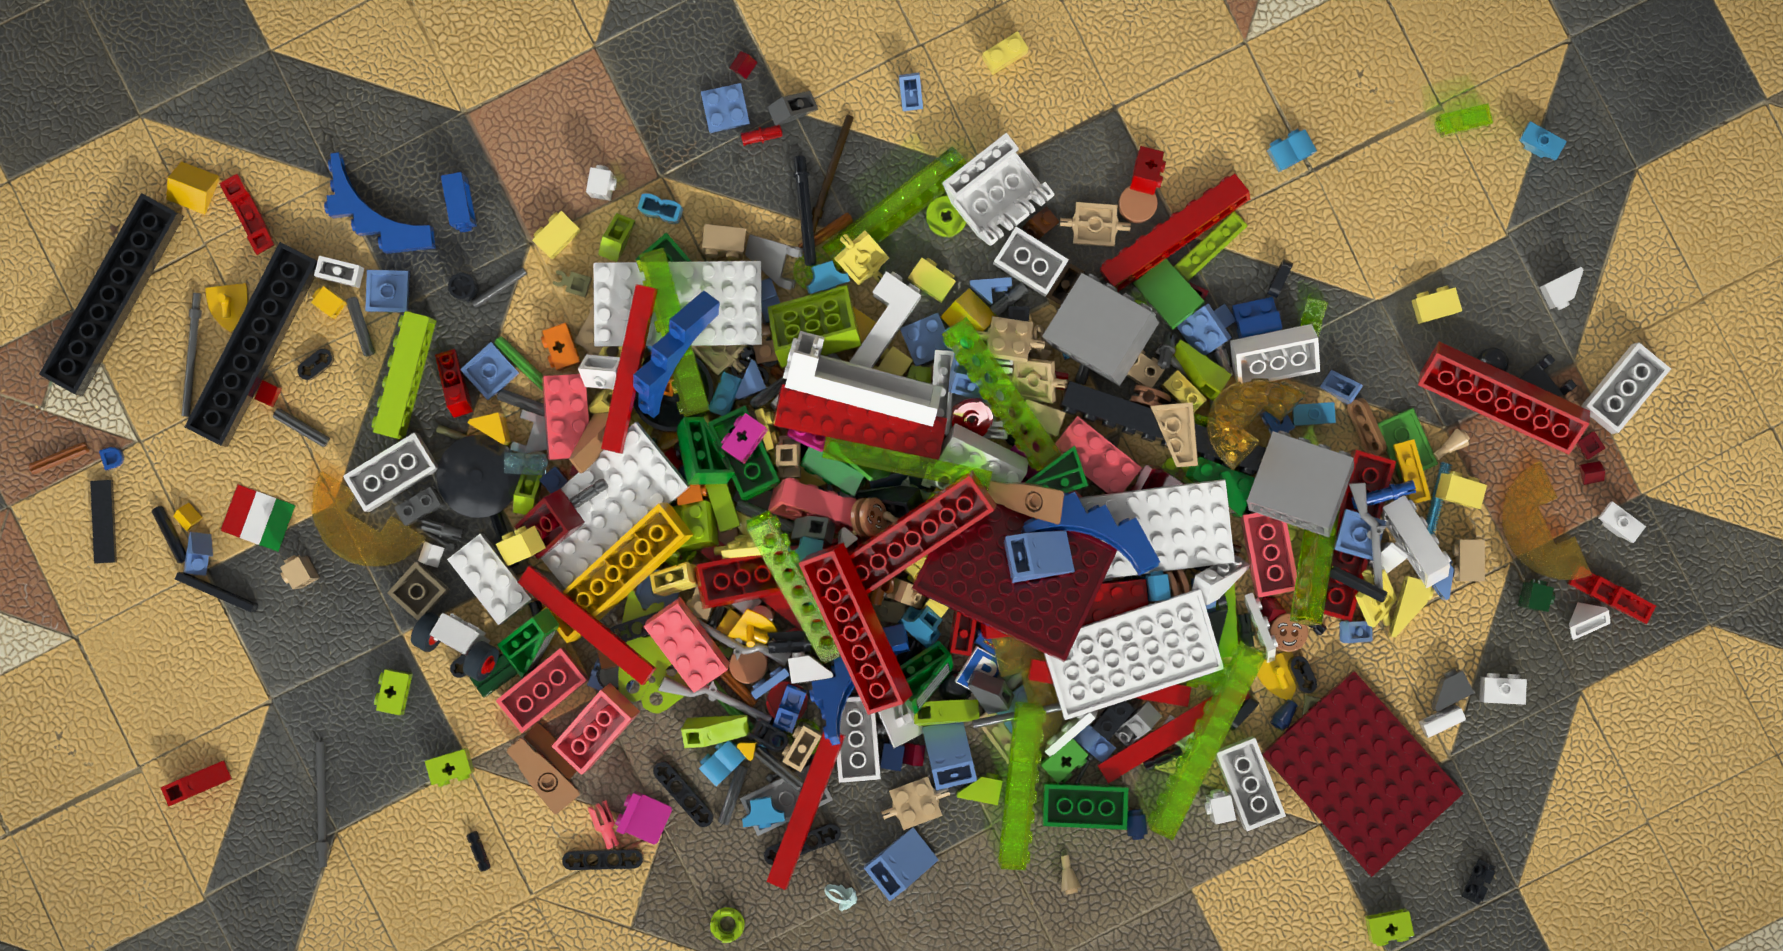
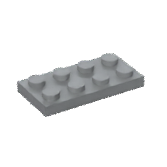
[740,764,833,836]

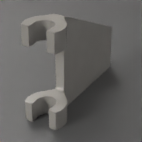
[745,234,803,290]
[510,410,547,454]

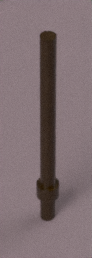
[811,115,854,234]

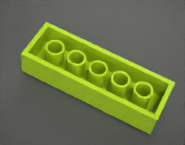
[371,311,436,440]

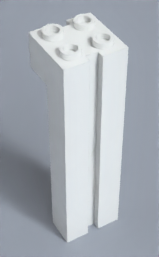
[849,271,921,368]
[783,331,942,427]

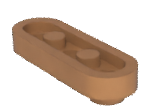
[1347,398,1387,456]

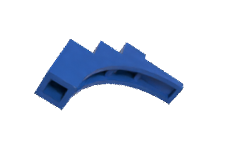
[324,152,436,254]
[633,291,720,418]
[1021,492,1160,576]
[809,624,910,745]

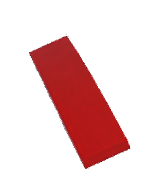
[1567,566,1656,624]

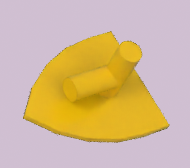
[205,283,248,333]
[727,608,778,647]
[1253,651,1298,700]

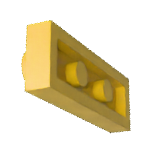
[1393,439,1431,504]

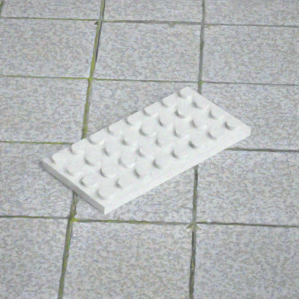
[594,261,762,347]
[541,422,690,589]
[1079,479,1235,579]
[1044,589,1224,720]

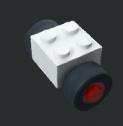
[411,612,499,681]

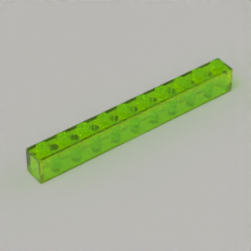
[1147,641,1267,841]

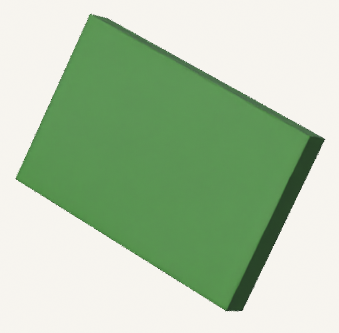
[1133,259,1205,329]
[1377,408,1438,481]

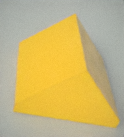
[166,161,220,215]
[940,288,998,341]
[468,412,512,446]

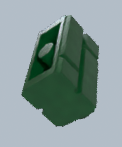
[469,653,518,698]

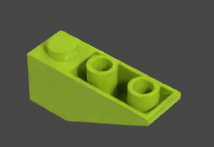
[1174,339,1232,401]
[914,699,980,726]
[681,715,750,748]

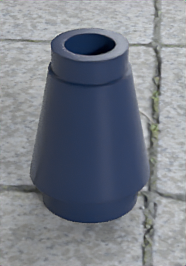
[1270,699,1298,731]

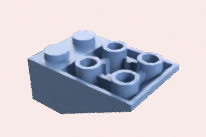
[1004,531,1074,583]
[922,722,977,790]
[864,827,939,901]

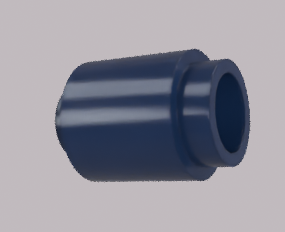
[1127,809,1148,840]

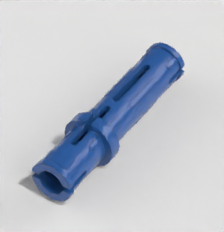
[1351,480,1416,510]

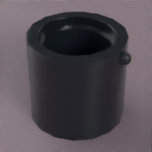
[448,272,479,303]

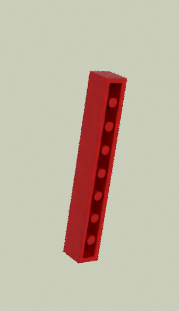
[1100,173,1250,292]

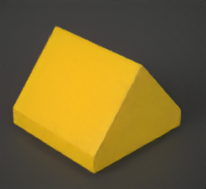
[173,502,203,532]
[737,741,757,761]

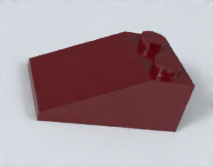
[514,489,585,560]

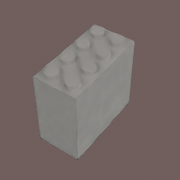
[1042,273,1159,386]
[1247,431,1354,537]

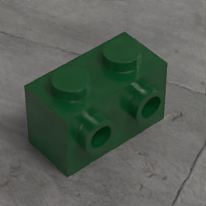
[1518,579,1555,612]

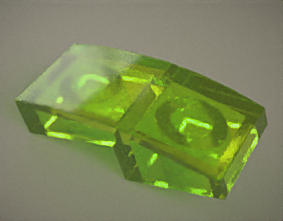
[1299,296,1328,337]

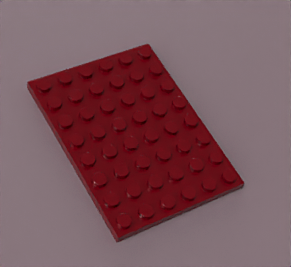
[911,485,1118,662]
[1261,670,1464,877]

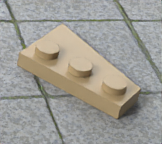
[1151,402,1198,467]

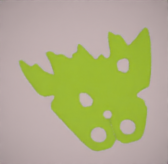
[618,591,734,714]

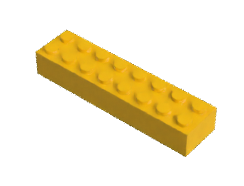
[543,503,694,643]

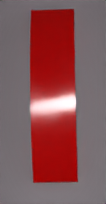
[219,174,275,255]

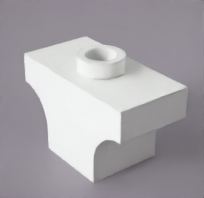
[1598,501,1646,543]

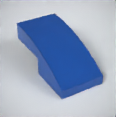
[773,684,807,733]

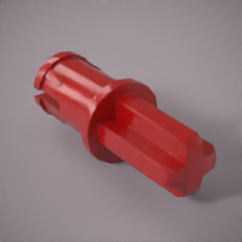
[741,125,783,146]

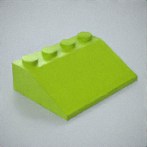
[767,285,862,367]

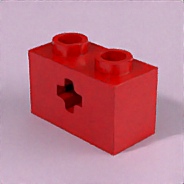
[1130,146,1166,195]

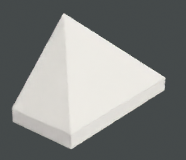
[1569,602,1610,640]

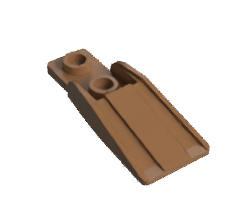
[988,481,1064,524]
[507,738,580,814]

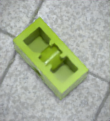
[374,669,413,715]
[424,748,475,787]
[1365,908,1414,946]

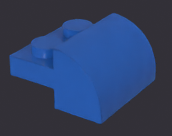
[1232,297,1282,339]

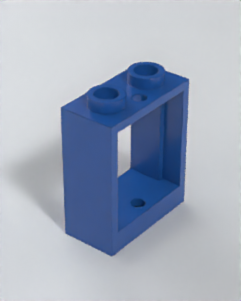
[441,172,477,232]

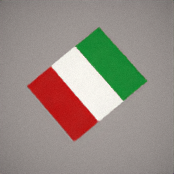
[220,484,296,552]

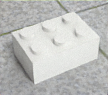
[993,227,1069,297]

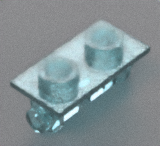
[504,452,548,475]

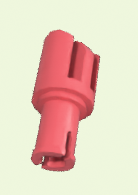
[588,800,619,849]

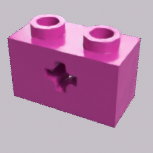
[721,413,768,464]

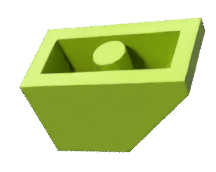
[598,213,635,262]
[513,467,544,515]
[956,772,1003,805]

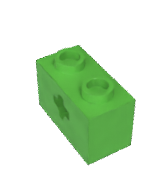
[1040,738,1088,784]

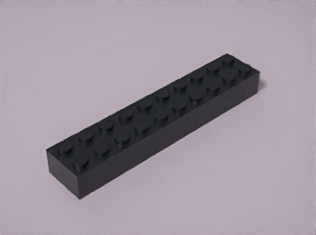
[39,193,184,396]
[184,242,318,447]
[1059,381,1266,476]

